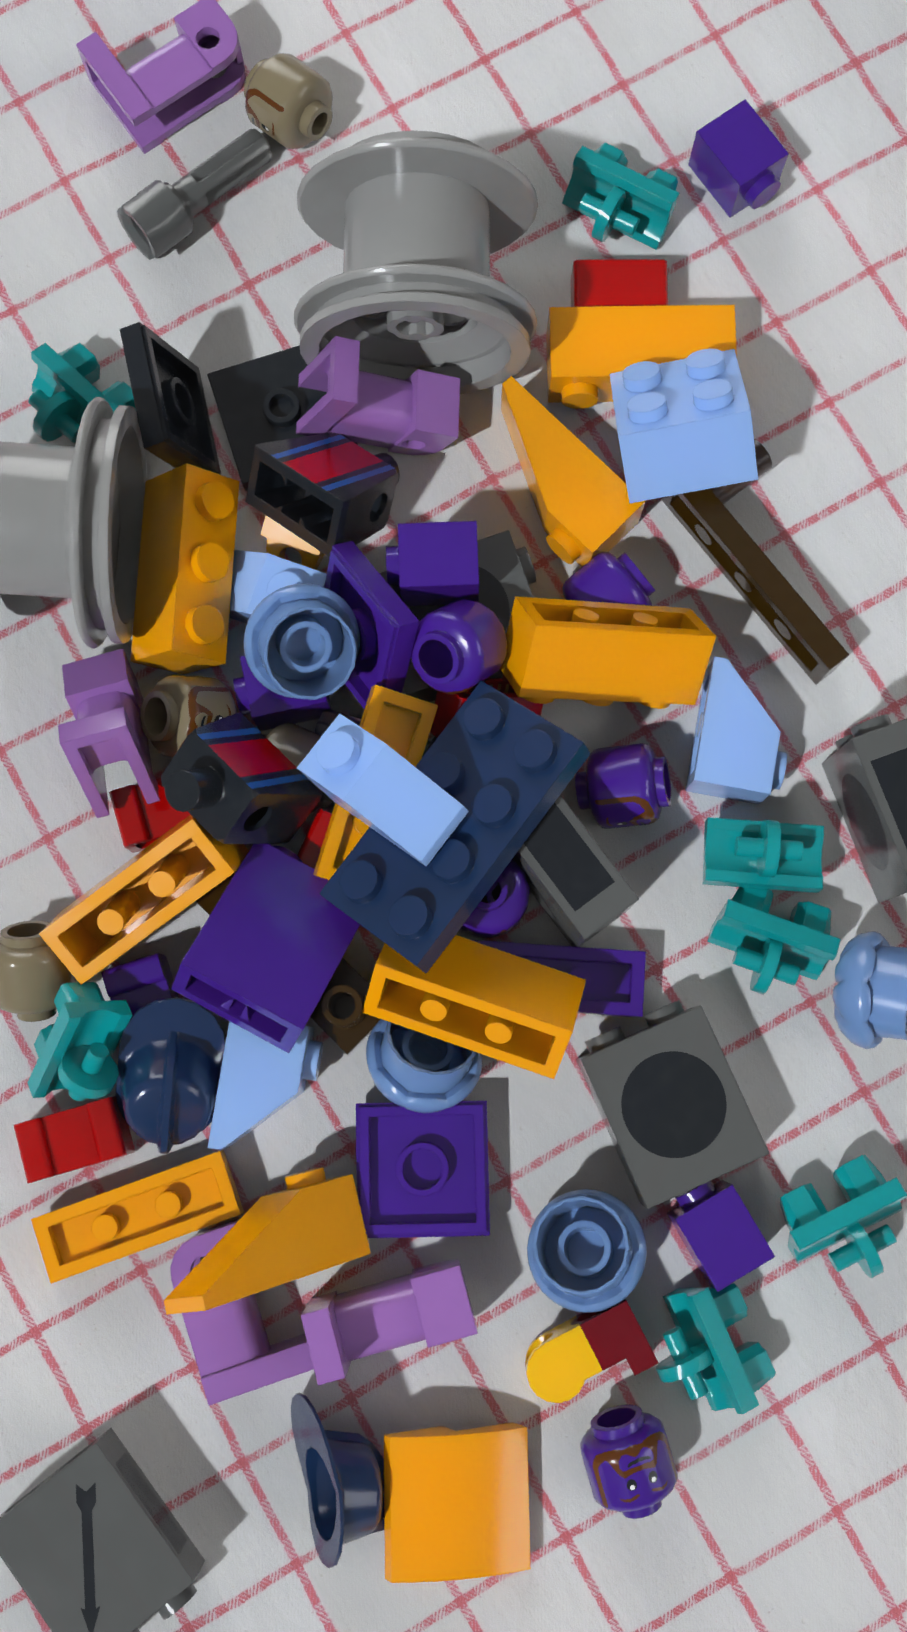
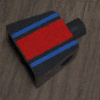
[245,432,400,558]
[161,713,324,844]

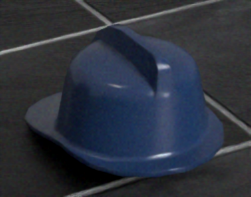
[116,997,225,1154]
[291,1392,384,1568]

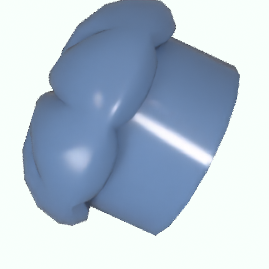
[243,584,360,700]
[832,931,907,1049]
[366,1019,482,1113]
[527,1189,647,1313]

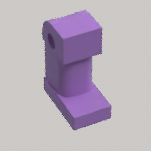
[76,0,245,154]
[296,336,460,455]
[58,648,160,818]
[170,1218,314,1406]
[300,1259,478,1386]

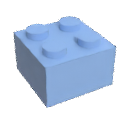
[609,349,758,503]

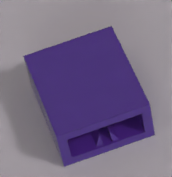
[171,844,360,1053]

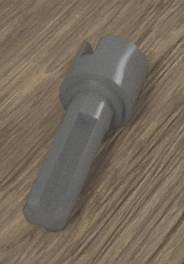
[117,129,273,260]

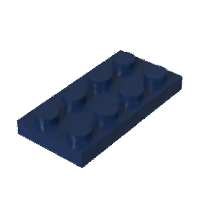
[319,681,591,974]

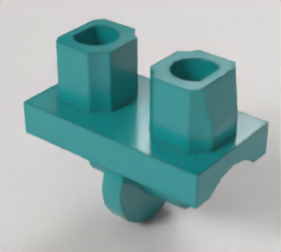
[562,143,680,250]
[28,343,136,443]
[702,817,824,893]
[707,887,841,995]
[27,982,132,1101]
[780,1155,907,1278]
[656,1283,776,1414]

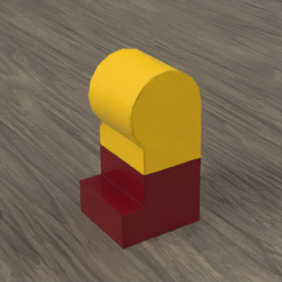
[525,1299,659,1403]

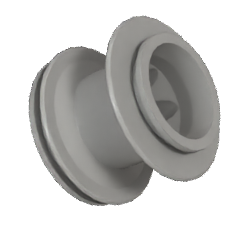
[294,130,538,394]
[0,397,147,649]

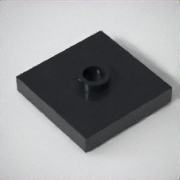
[120,322,221,474]
[207,345,358,491]

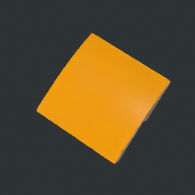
[384,1422,531,1583]

